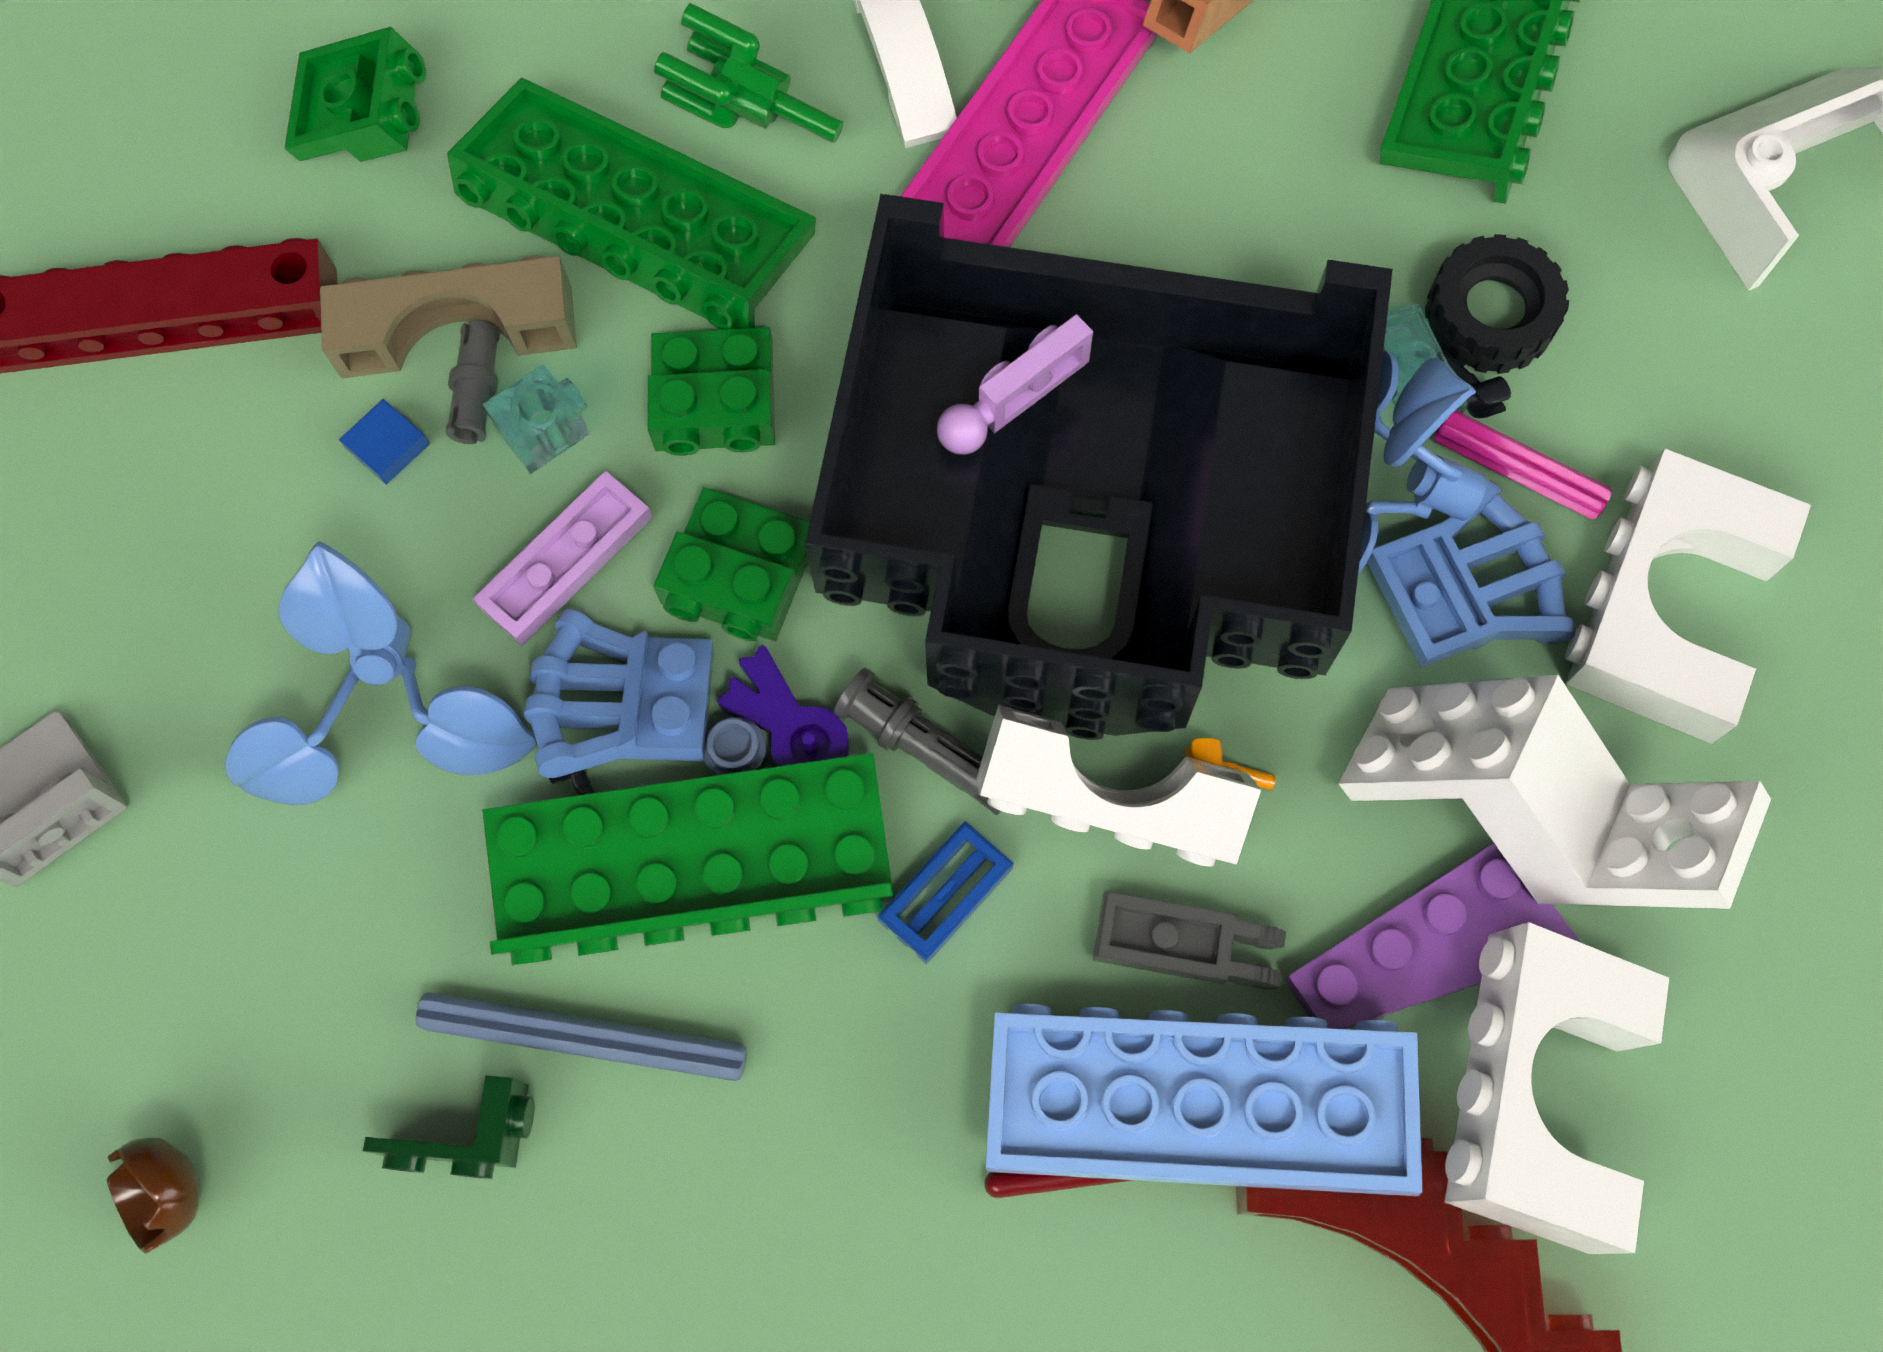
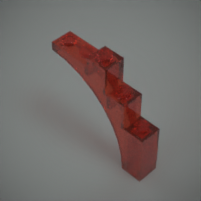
[1236,1138,1622,1352]

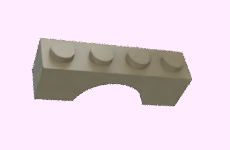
[320,255,577,378]

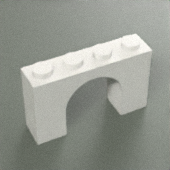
[1565,448,1811,744]
[1444,922,1669,1254]

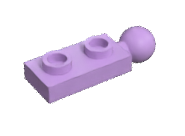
[937,314,1093,455]

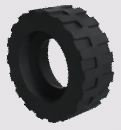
[1425,234,1569,374]

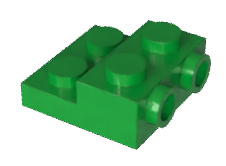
[284,26,426,162]
[648,327,775,456]
[653,487,810,642]

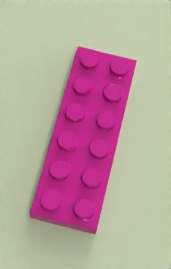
[900,0,1158,247]

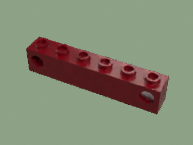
[0,238,337,374]

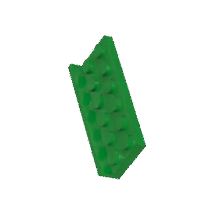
[1380,0,1581,204]
[447,77,816,330]
[482,753,894,966]

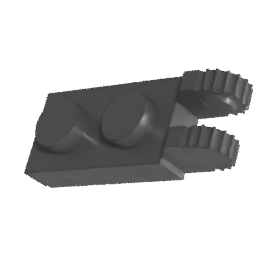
[1092,891,1286,989]

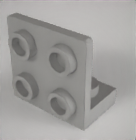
[0,711,128,887]

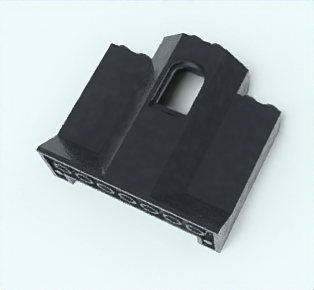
[805,194,1393,740]

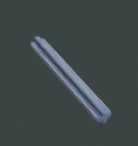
[416,992,747,1081]

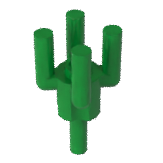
[654,3,844,143]

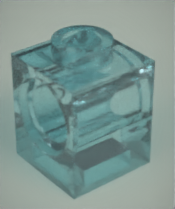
[482,364,590,474]

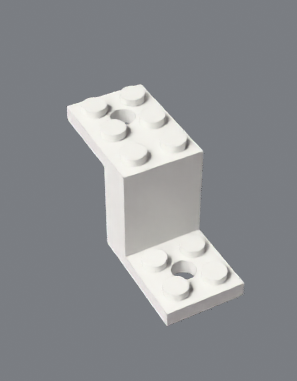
[1338,675,1771,909]

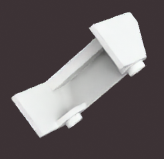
[1668,67,1883,291]

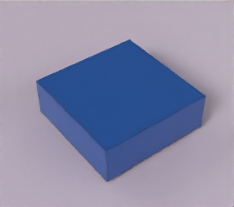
[339,399,430,485]

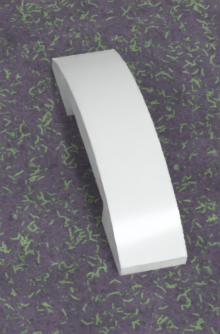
[853,0,957,148]

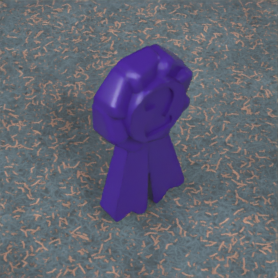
[717,645,849,767]

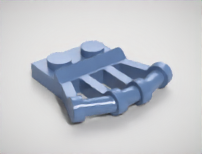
[1367,480,1575,668]
[524,609,714,778]

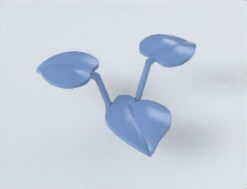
[1358,350,1487,576]
[225,541,537,805]

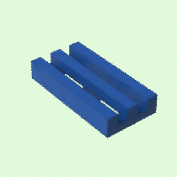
[877,821,1014,964]

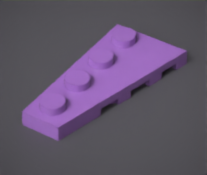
[1284,843,1581,1029]

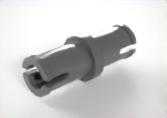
[445,321,500,444]

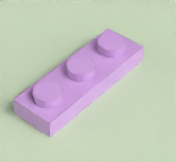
[472,470,653,647]

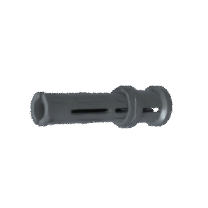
[834,668,1001,815]

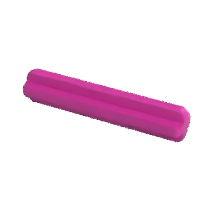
[1434,410,1612,519]

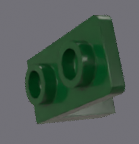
[363,1075,535,1179]

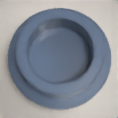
[704,717,767,775]

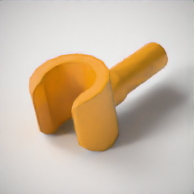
[1185,738,1276,791]

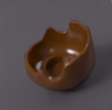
[107,1138,200,1254]

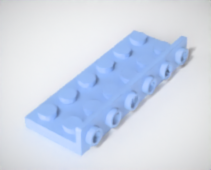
[986,1004,1422,1196]

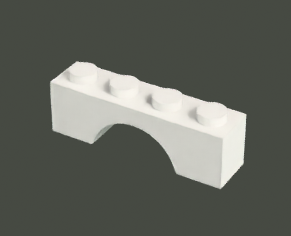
[976,705,1261,867]

